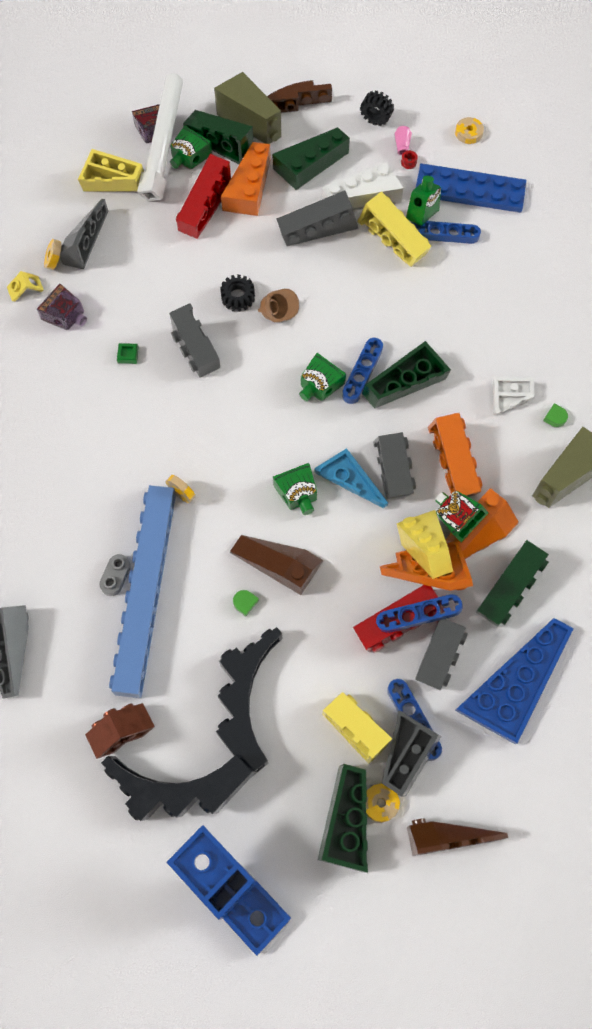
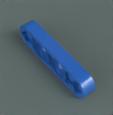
[411,221,481,244]
[342,337,383,404]
[376,594,463,633]
[387,679,442,761]

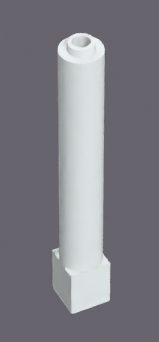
[137,73,183,201]

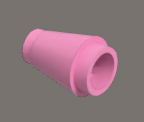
[394,126,412,155]

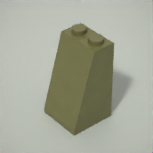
[214,72,281,144]
[532,427,592,508]

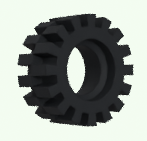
[360,90,394,126]
[220,274,255,312]

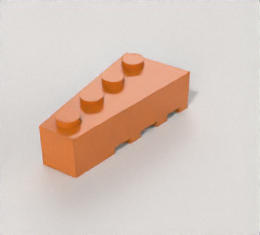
[221,142,271,216]
[428,413,482,497]

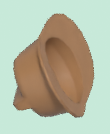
[258,289,299,322]

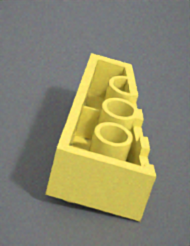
[357,191,431,267]
[396,510,453,579]

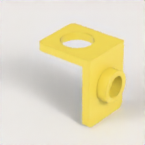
[7,271,44,302]

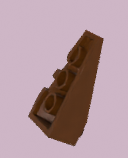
[230,535,323,595]
[407,818,508,856]

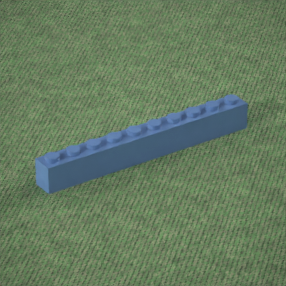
[109,485,176,698]

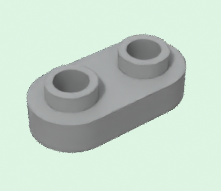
[99,554,131,596]

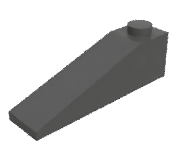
[60,199,108,269]

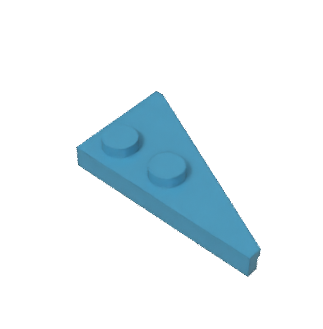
[314,448,388,509]

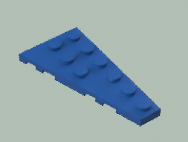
[455,618,574,745]

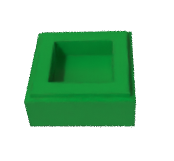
[117,343,139,364]

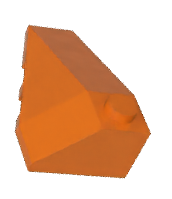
[445,488,519,559]

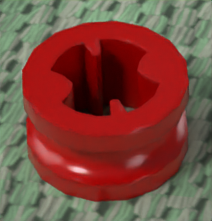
[401,150,418,169]

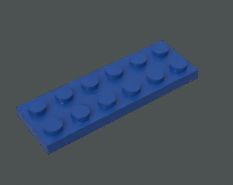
[416,163,527,213]

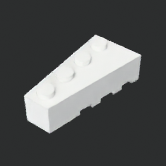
[321,162,404,209]

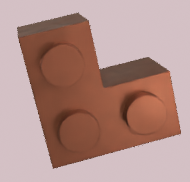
[85,703,155,759]

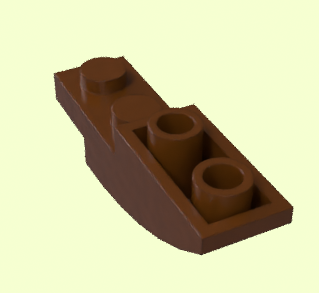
[267,80,332,113]

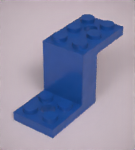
[166,825,291,956]

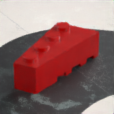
[176,154,231,239]
[353,585,444,653]

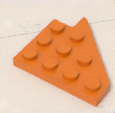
[380,539,473,591]

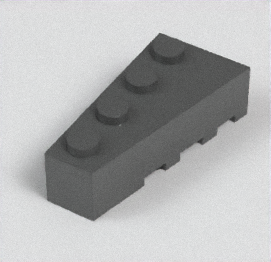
[276,190,359,246]

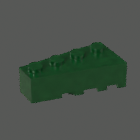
[183,110,254,164]
[272,127,350,190]
[476,540,549,627]
[317,764,368,873]

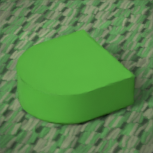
[543,403,568,427]
[233,590,259,617]

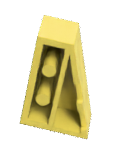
[78,149,144,191]
[322,692,392,764]

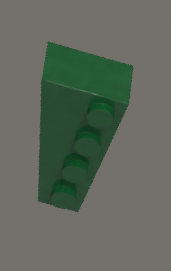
[362,341,451,409]

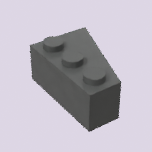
[169,303,220,378]
[373,432,416,499]
[415,619,468,690]
[382,710,442,797]

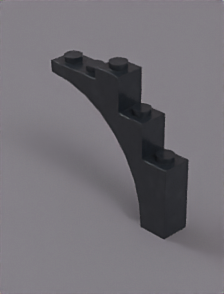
[216,627,283,777]
[101,755,257,821]

